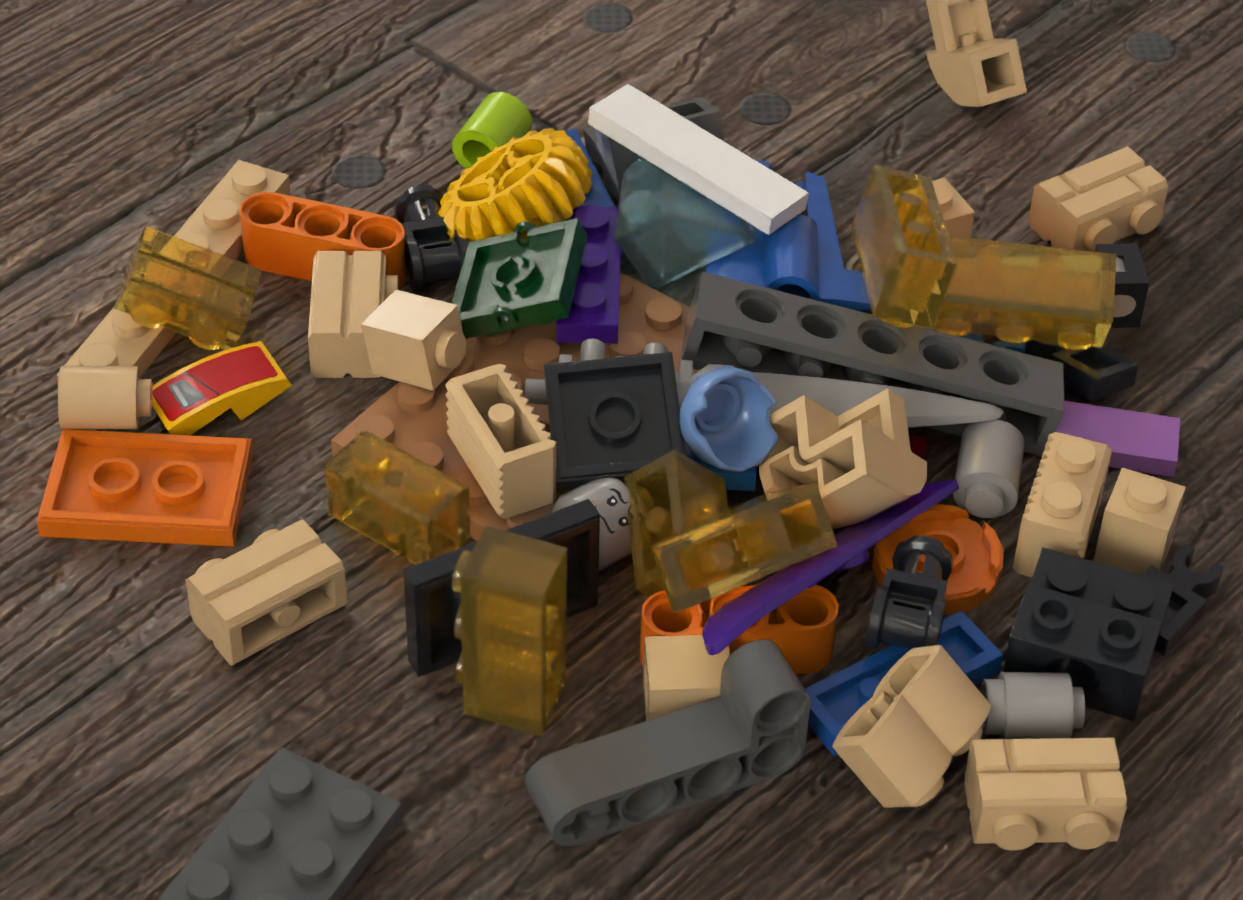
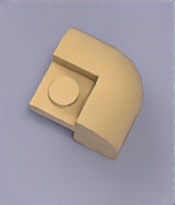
[759,388,927,529]

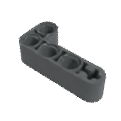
[524,639,811,847]

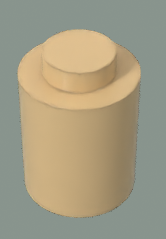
[58,366,153,430]

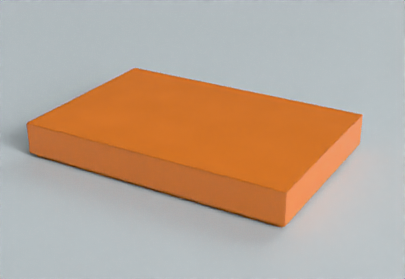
[37,429,253,547]

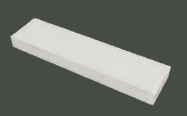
[588,84,809,235]

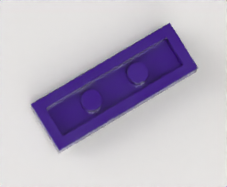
[556,205,622,344]

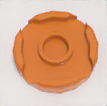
[872,504,1004,615]

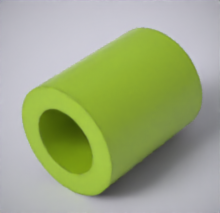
[452,92,532,169]

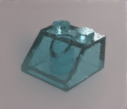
[615,158,756,289]

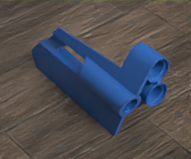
[706,160,902,322]

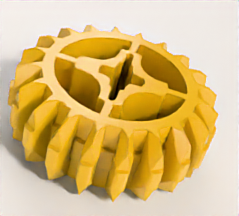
[438,128,593,242]

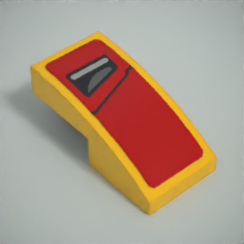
[153,341,292,435]

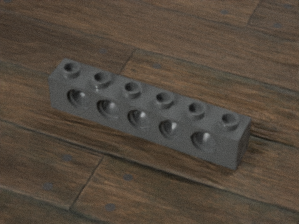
[681,271,1064,456]

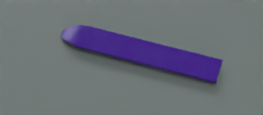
[702,480,959,655]

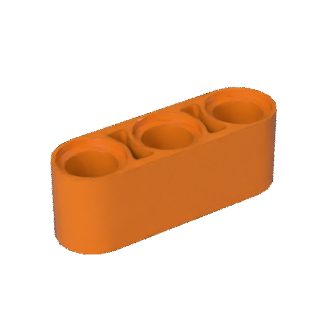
[239,192,407,289]
[639,584,839,674]

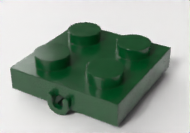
[452,218,588,339]

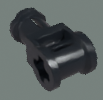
[394,185,469,292]
[866,535,953,649]

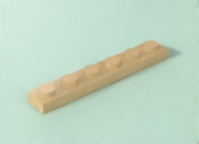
[56,160,291,383]

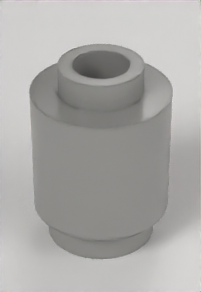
[980,672,1085,739]

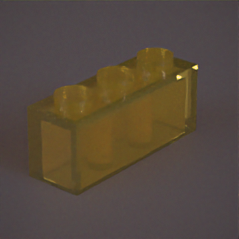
[851,165,958,329]
[919,234,1116,350]
[452,526,567,736]

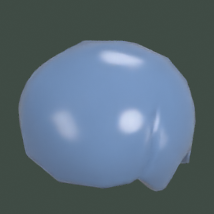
[680,365,779,473]

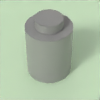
[953,419,1025,518]

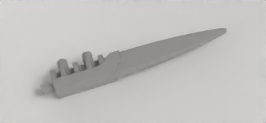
[524,339,1003,428]

